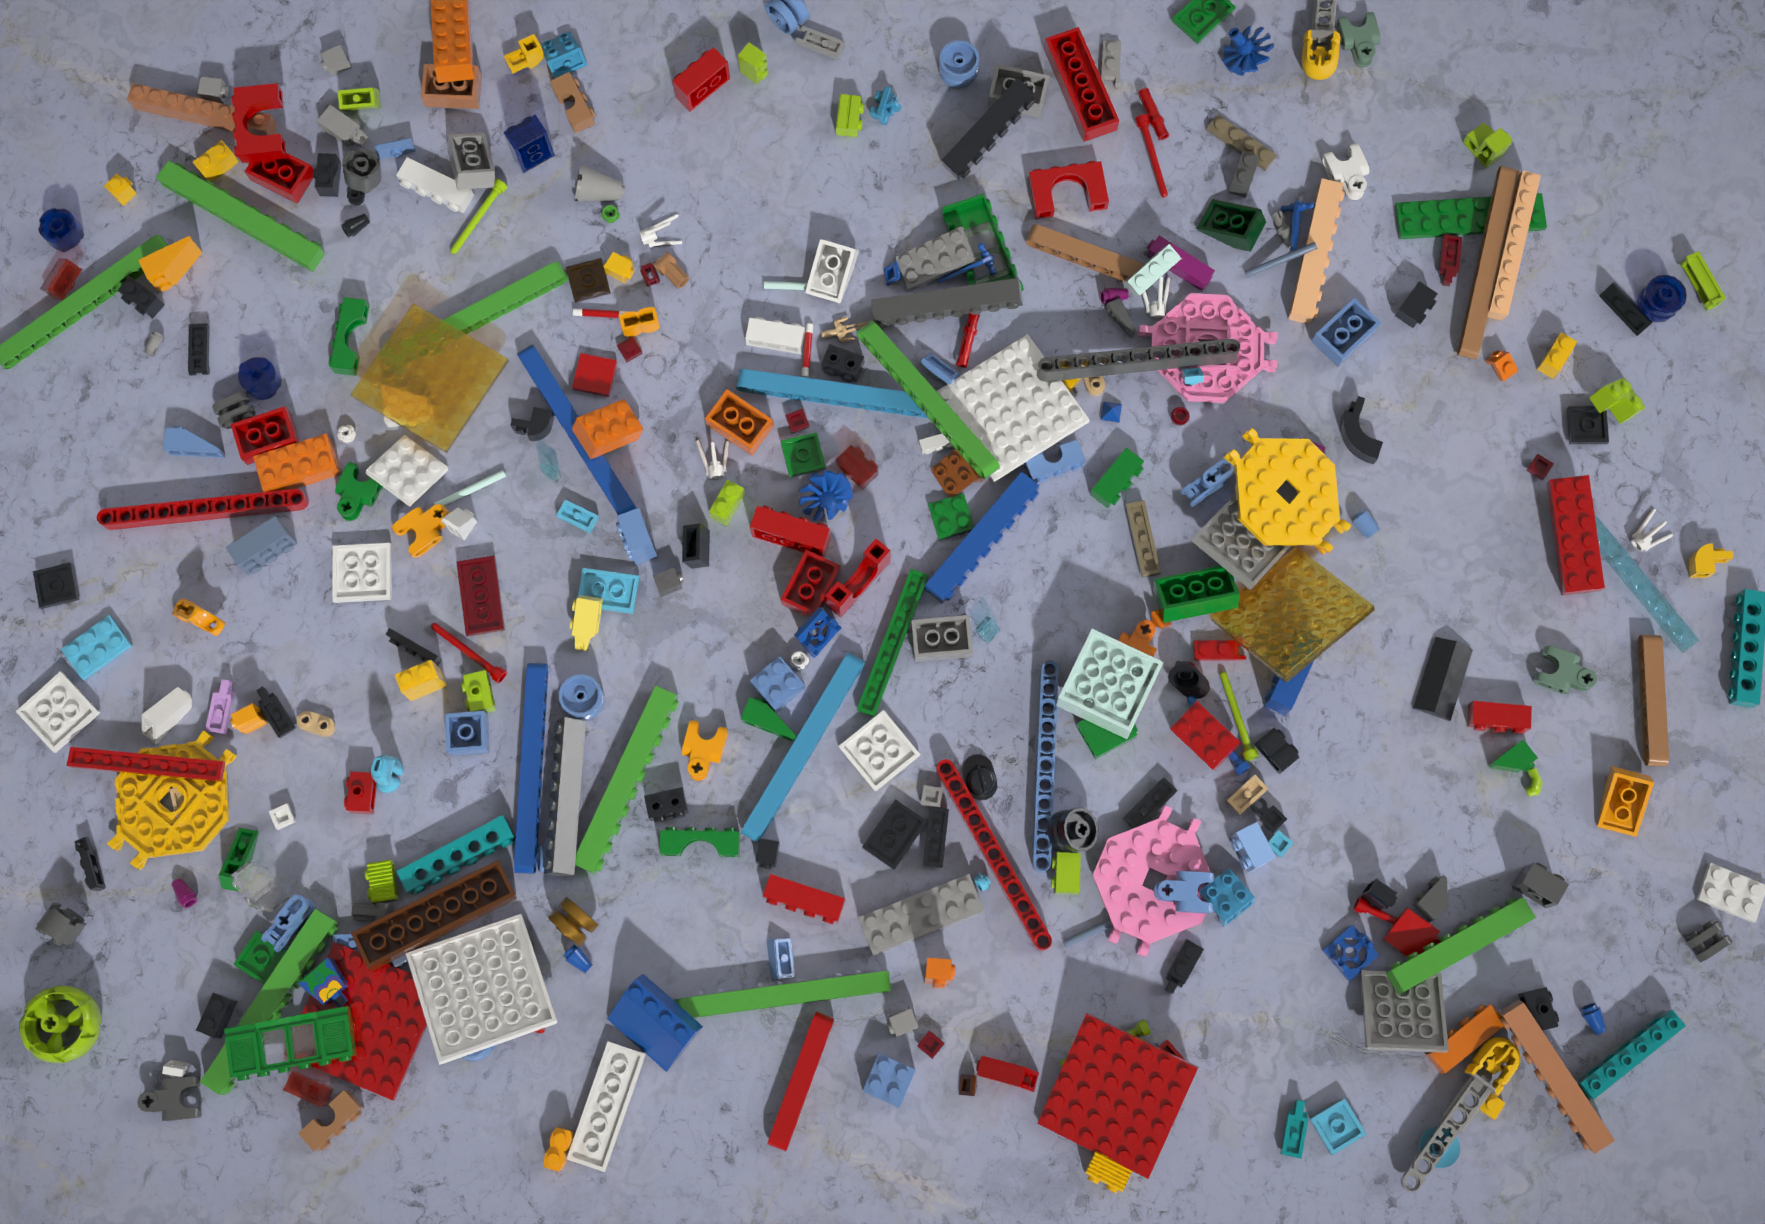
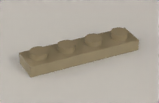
[1206,114,1277,171]
[1125,500,1161,578]

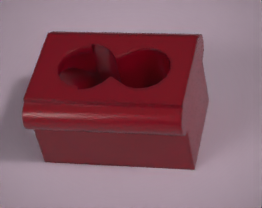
[640,263,660,287]

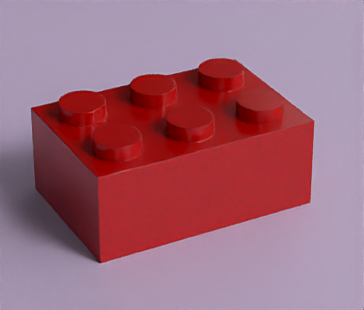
[672,47,730,112]
[244,153,314,204]
[230,406,300,465]
[780,549,841,618]
[1170,701,1241,771]

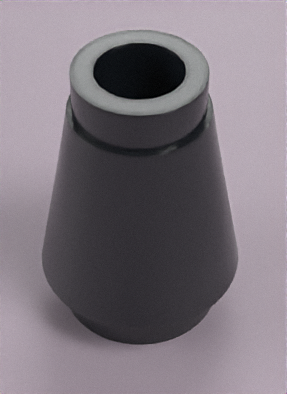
[341,214,370,238]

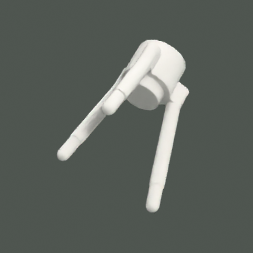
[639,214,682,248]
[1142,276,1170,318]
[696,440,729,479]
[1631,509,1673,552]

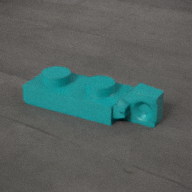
[1280,1100,1309,1159]

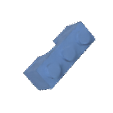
[1024,440,1086,484]

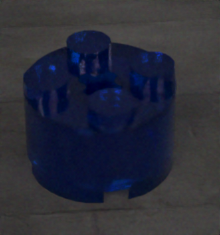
[38,208,84,252]
[238,357,282,400]

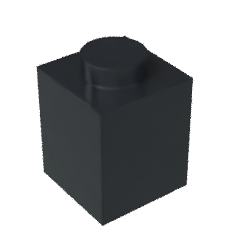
[755,838,780,869]

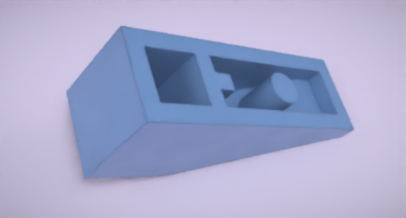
[163,426,225,458]

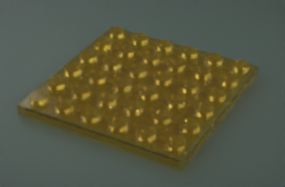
[350,303,509,453]
[1210,547,1375,683]

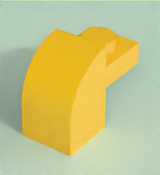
[503,34,544,74]
[1688,543,1733,578]

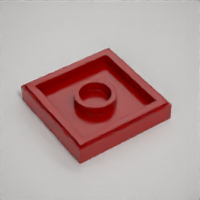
[572,353,618,397]
[1383,907,1440,956]

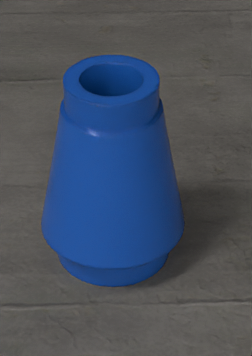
[563,944,593,974]
[1581,1003,1606,1035]

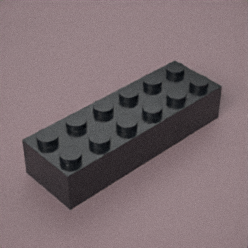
[941,78,1034,181]

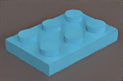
[577,568,640,614]
[61,615,132,680]

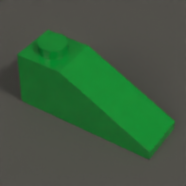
[741,697,797,742]
[219,827,259,892]

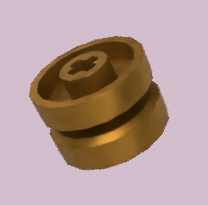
[547,896,599,946]

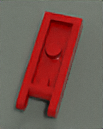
[1193,640,1246,661]

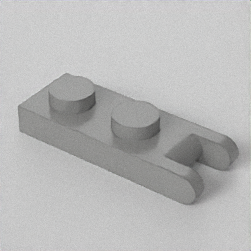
[793,25,845,60]
[1101,40,1121,88]

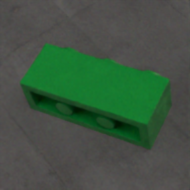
[1090,447,1144,508]

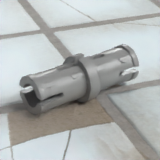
[1271,211,1293,249]

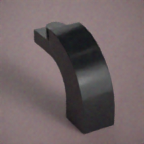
[1340,396,1383,465]

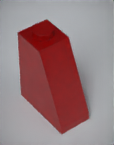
[976,1056,1039,1092]

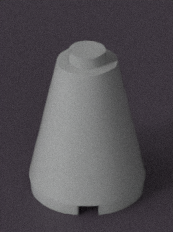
[574,165,625,202]

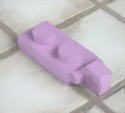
[205,679,234,734]

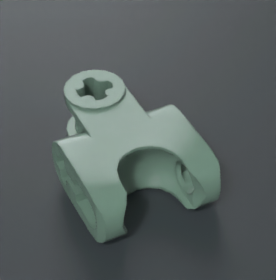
[1336,12,1381,67]
[1533,646,1597,695]

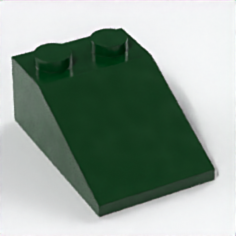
[1197,199,1266,252]

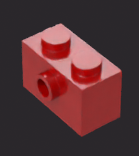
[344,771,377,814]

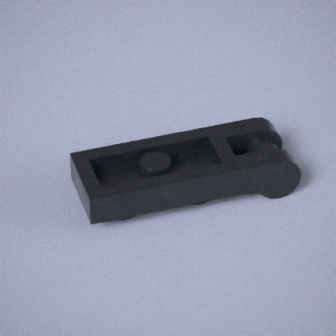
[188,323,210,376]

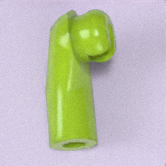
[1526,768,1543,797]

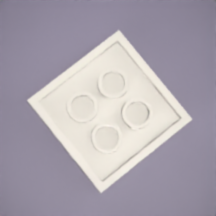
[366,435,448,507]
[332,543,392,603]
[16,671,100,753]
[838,710,921,792]

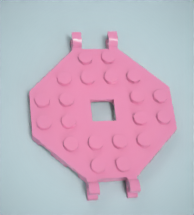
[1137,293,1278,403]
[1092,805,1211,957]

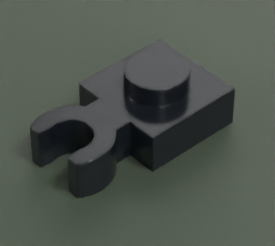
[1251,798,1287,833]

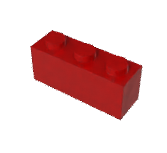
[1468,701,1532,735]

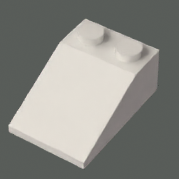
[805,239,859,303]

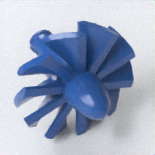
[1222,26,1274,76]
[798,470,853,521]

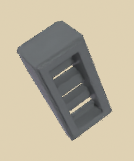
[1105,298,1136,338]

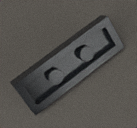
[1599,282,1653,336]
[385,628,442,666]
[1123,777,1178,829]
[923,807,949,868]

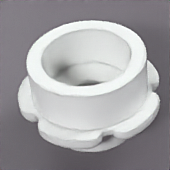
[337,425,356,443]
[790,651,809,670]

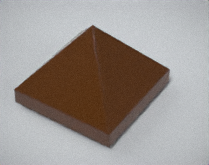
[959,1074,978,1096]

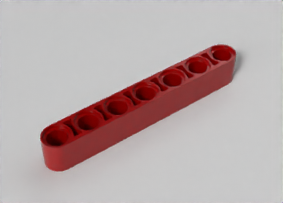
[767,1011,835,1152]

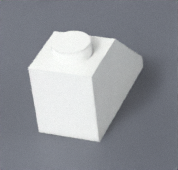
[441,508,477,540]

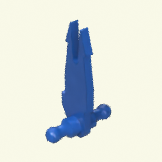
[1280,201,1315,250]
[938,242,996,283]

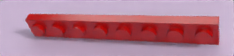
[66,747,225,782]

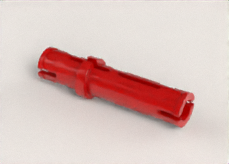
[1138,88,1169,140]
[956,313,980,368]

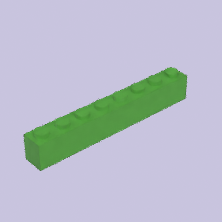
[1386,897,1536,994]

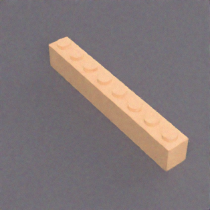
[1488,171,1541,321]
[1288,178,1345,324]

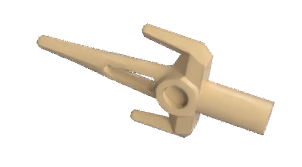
[821,317,870,343]

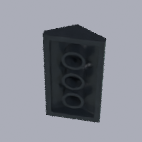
[1413,637,1473,721]

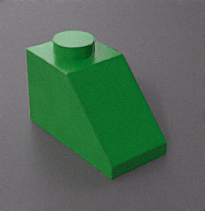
[1488,740,1538,773]

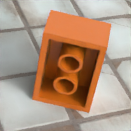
[705,389,774,456]
[572,399,643,459]

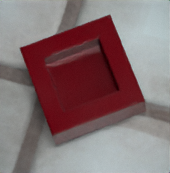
[617,336,643,363]
[785,408,810,434]
[1526,454,1554,481]
[917,1030,945,1059]

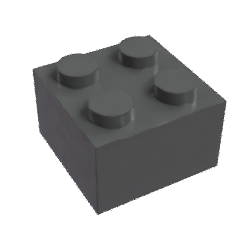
[1512,863,1569,908]

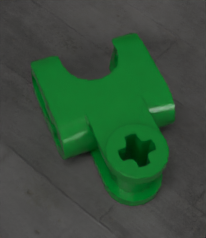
[335,462,383,521]

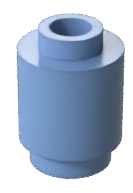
[1352,510,1380,538]

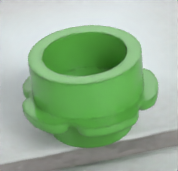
[602,205,620,223]

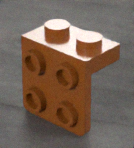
[931,449,985,498]

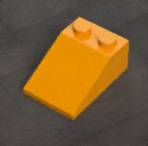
[138,236,202,292]
[1597,766,1654,837]

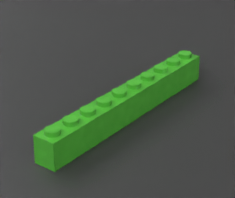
[156,160,325,272]
[575,685,679,875]
[200,909,339,1095]

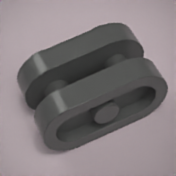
[212,391,256,429]
[1685,920,1733,962]

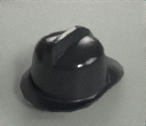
[1168,660,1210,699]
[963,754,997,800]

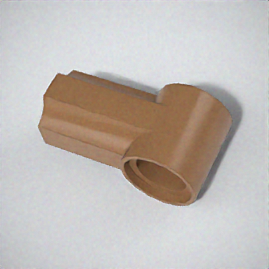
[653,252,689,289]

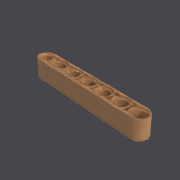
[1025,224,1144,282]
[1638,635,1669,766]

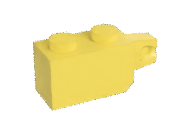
[570,595,603,651]

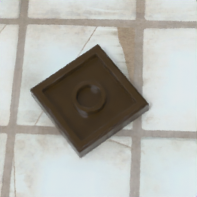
[566,258,611,303]

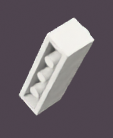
[396,157,474,213]

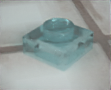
[539,461,561,482]
[975,616,1001,644]

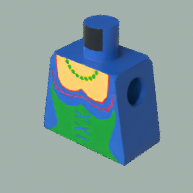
[298,958,349,1008]

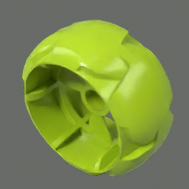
[19,985,102,1063]

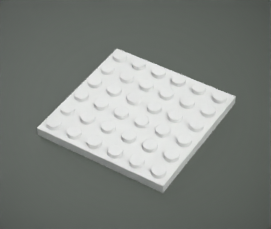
[936,334,1090,482]
[406,914,557,1065]

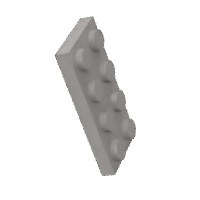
[896,226,976,291]

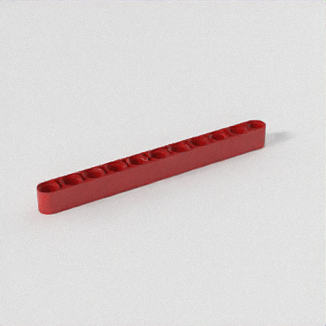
[96,489,309,530]
[936,759,1052,951]

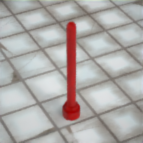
[1134,114,1168,198]
[431,623,507,684]
[1353,896,1441,944]

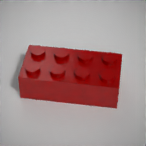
[750,505,831,558]

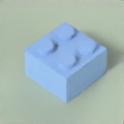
[1230,822,1276,872]

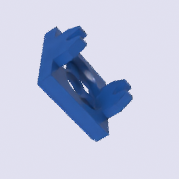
[794,607,842,658]
[1322,925,1379,981]

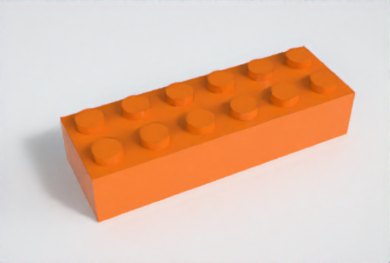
[430,0,475,83]

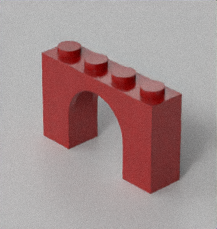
[231,83,286,163]
[1028,161,1109,220]
[825,539,891,618]

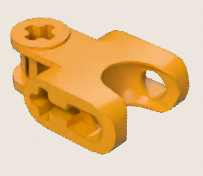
[392,504,450,558]
[172,598,225,636]
[681,720,728,781]

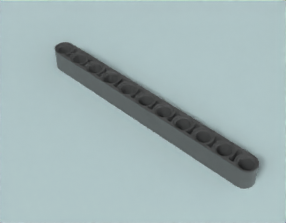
[1037,339,1241,382]

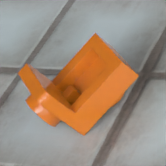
[1485,350,1518,381]

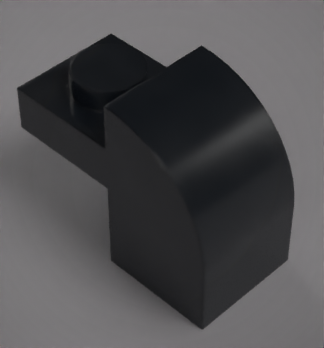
[510,407,555,441]

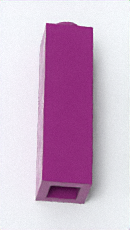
[1147,235,1215,292]

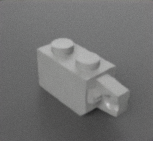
[317,105,370,148]

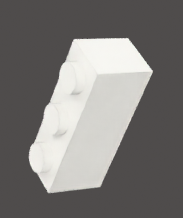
[745,317,805,354]

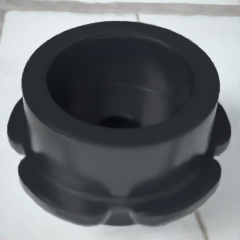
[347,189,365,206]

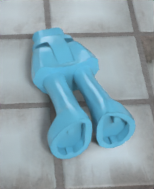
[371,755,404,793]

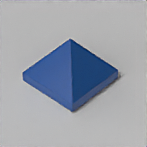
[884,261,901,286]
[1101,402,1122,423]

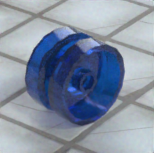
[1637,275,1687,322]

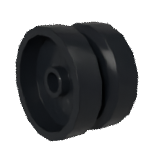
[1047,808,1099,853]

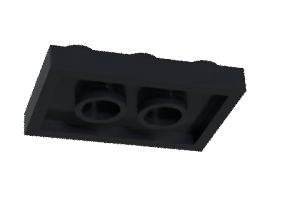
[862,799,928,870]

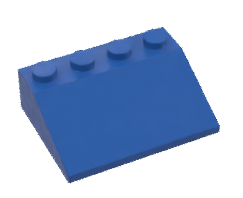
[607,974,703,1072]

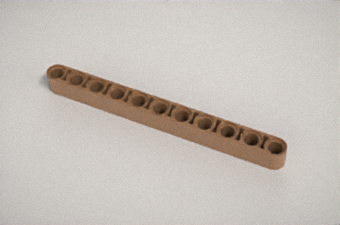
[1457,166,1519,360]

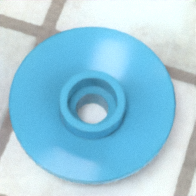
[1419,1126,1460,1168]

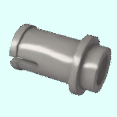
[143,332,164,357]

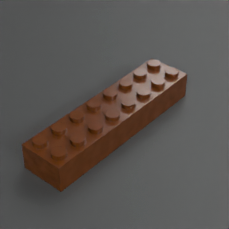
[351,860,517,972]

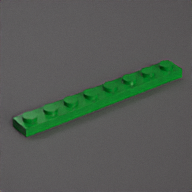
[857,569,929,717]

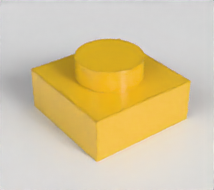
[1479,1093,1506,1120]

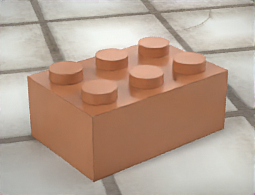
[421,64,482,109]

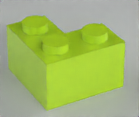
[1463,122,1513,169]
[1589,377,1646,424]

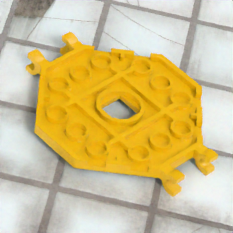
[1223,428,1351,555]
[107,730,237,870]

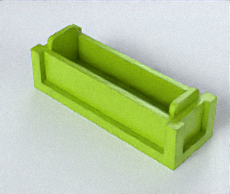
[1679,251,1726,311]

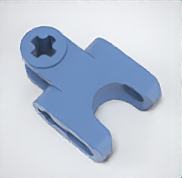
[1180,459,1234,507]
[1153,871,1214,914]
[261,894,316,952]

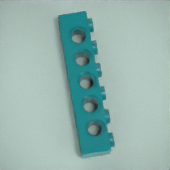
[1728,589,1765,708]
[396,815,516,895]
[1576,1010,1686,1100]

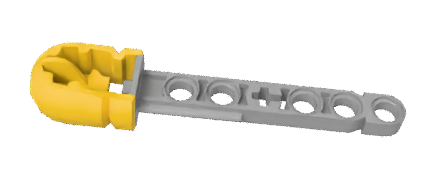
[1302,0,1340,80]
[1401,1037,1521,1192]

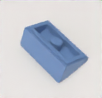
[767,938,795,980]

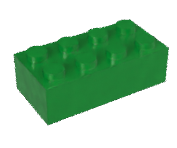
[1153,566,1240,623]

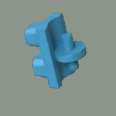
[869,86,901,125]

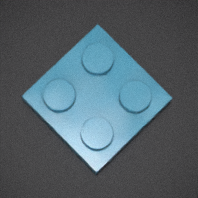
[1309,1098,1367,1155]

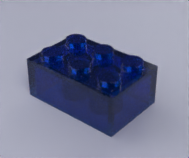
[503,114,555,174]

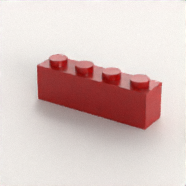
[763,874,846,925]

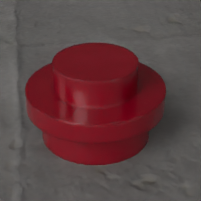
[1171,407,1190,426]

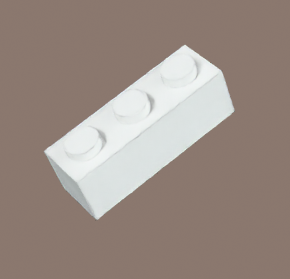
[919,434,953,454]

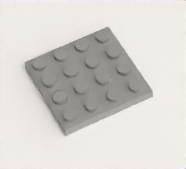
[1191,495,1291,590]
[1360,970,1449,1053]

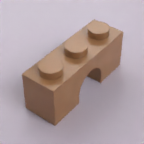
[550,72,596,134]
[298,1090,364,1151]

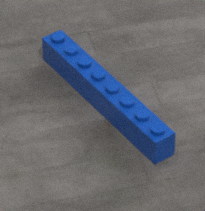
[925,472,1039,603]

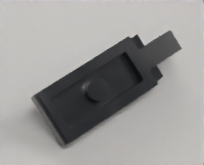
[256,686,296,738]
[75,837,106,891]
[1165,939,1204,994]

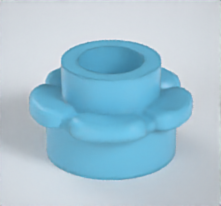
[973,873,991,892]

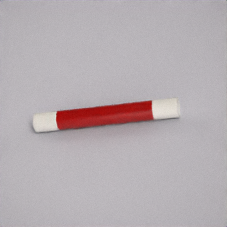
[573,308,629,318]
[801,323,813,378]

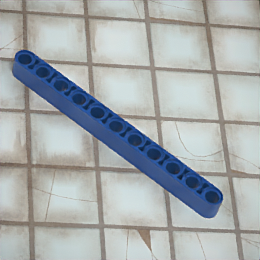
[517,344,637,515]
[514,663,548,874]

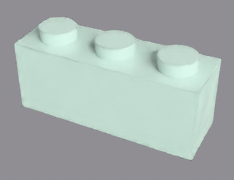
[1124,244,1181,297]

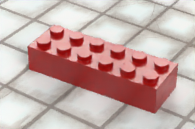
[1044,27,1119,142]
[1546,475,1605,595]

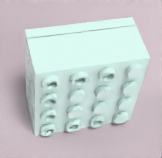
[1056,629,1164,739]

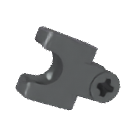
[137,1076,202,1121]

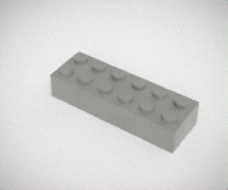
[858,874,984,956]

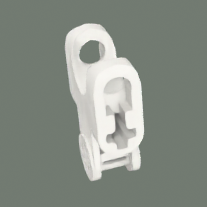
[1322,143,1369,200]

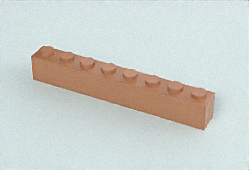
[127,83,277,136]
[1498,1000,1615,1154]

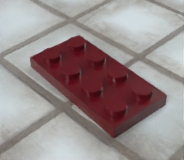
[456,555,505,637]

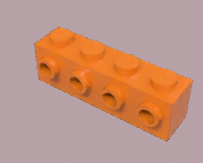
[924,958,955,988]

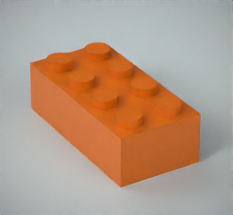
[253,433,342,492]

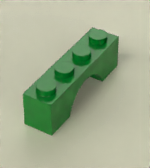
[328,297,370,376]
[659,827,740,857]

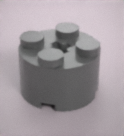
[342,148,382,193]
[35,903,87,946]

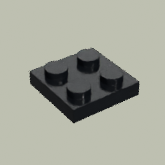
[1566,406,1609,444]
[33,562,80,609]

